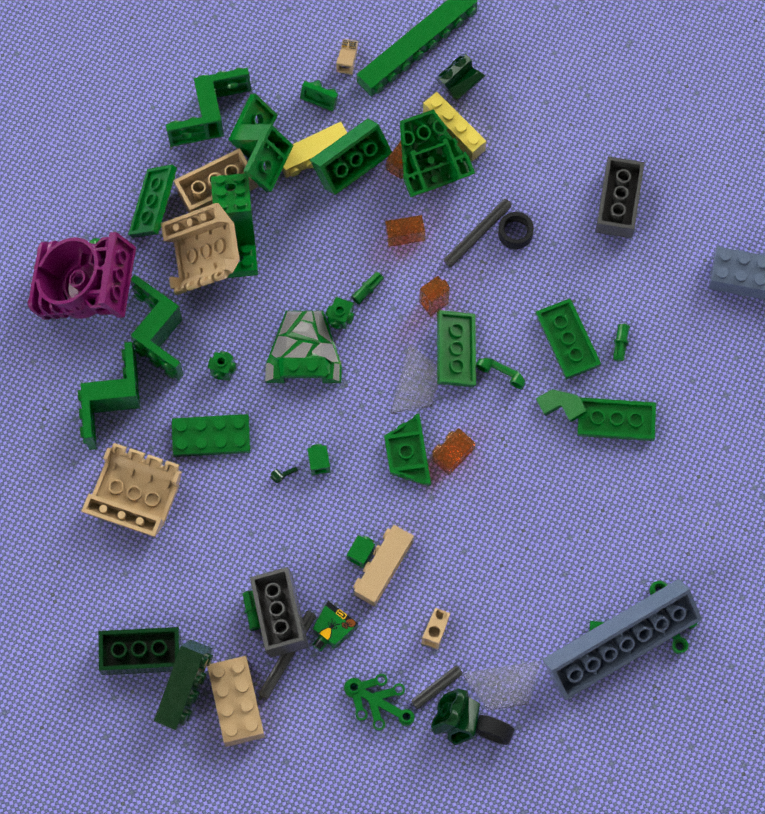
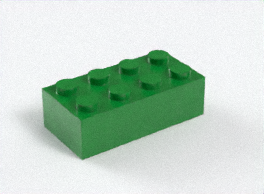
[310,118,393,195]

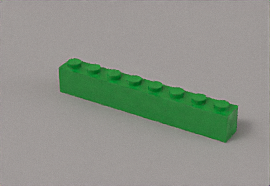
[357,0,478,97]

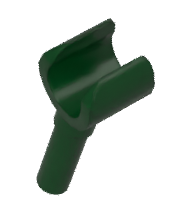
[270,467,298,483]

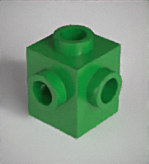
[326,297,354,329]
[208,351,237,381]

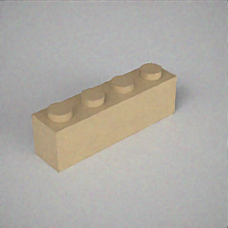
[353,525,414,607]

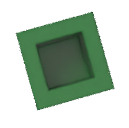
[307,444,331,476]
[347,535,375,569]

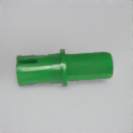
[351,272,384,305]
[613,324,630,362]
[243,590,261,631]

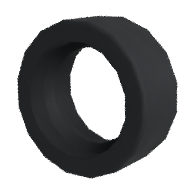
[498,212,534,249]
[476,715,515,745]

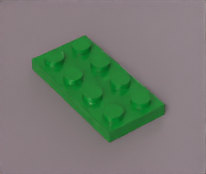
[128,164,177,238]
[535,298,601,380]
[437,310,476,387]
[577,397,656,441]
[172,414,250,457]

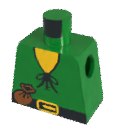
[312,601,358,652]

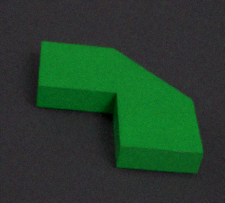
[536,389,587,422]

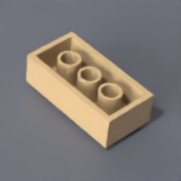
[174,148,258,213]
[207,656,265,747]

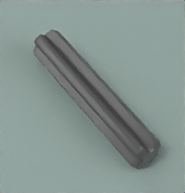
[411,666,462,709]

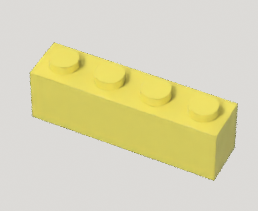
[423,92,486,161]
[282,122,347,178]

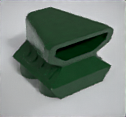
[435,54,485,101]
[431,688,480,745]

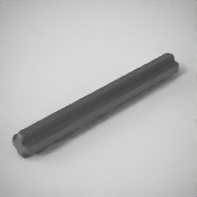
[444,199,511,267]
[259,611,316,699]

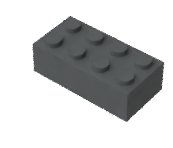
[595,156,645,238]
[250,567,309,658]

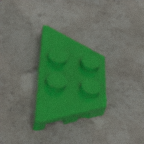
[384,414,431,486]

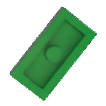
[300,80,338,112]

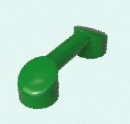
[476,358,526,389]

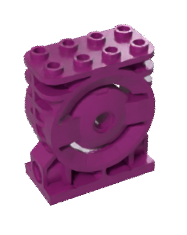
[28,232,136,320]

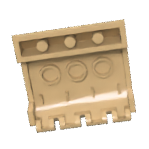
[161,203,240,295]
[81,443,182,537]

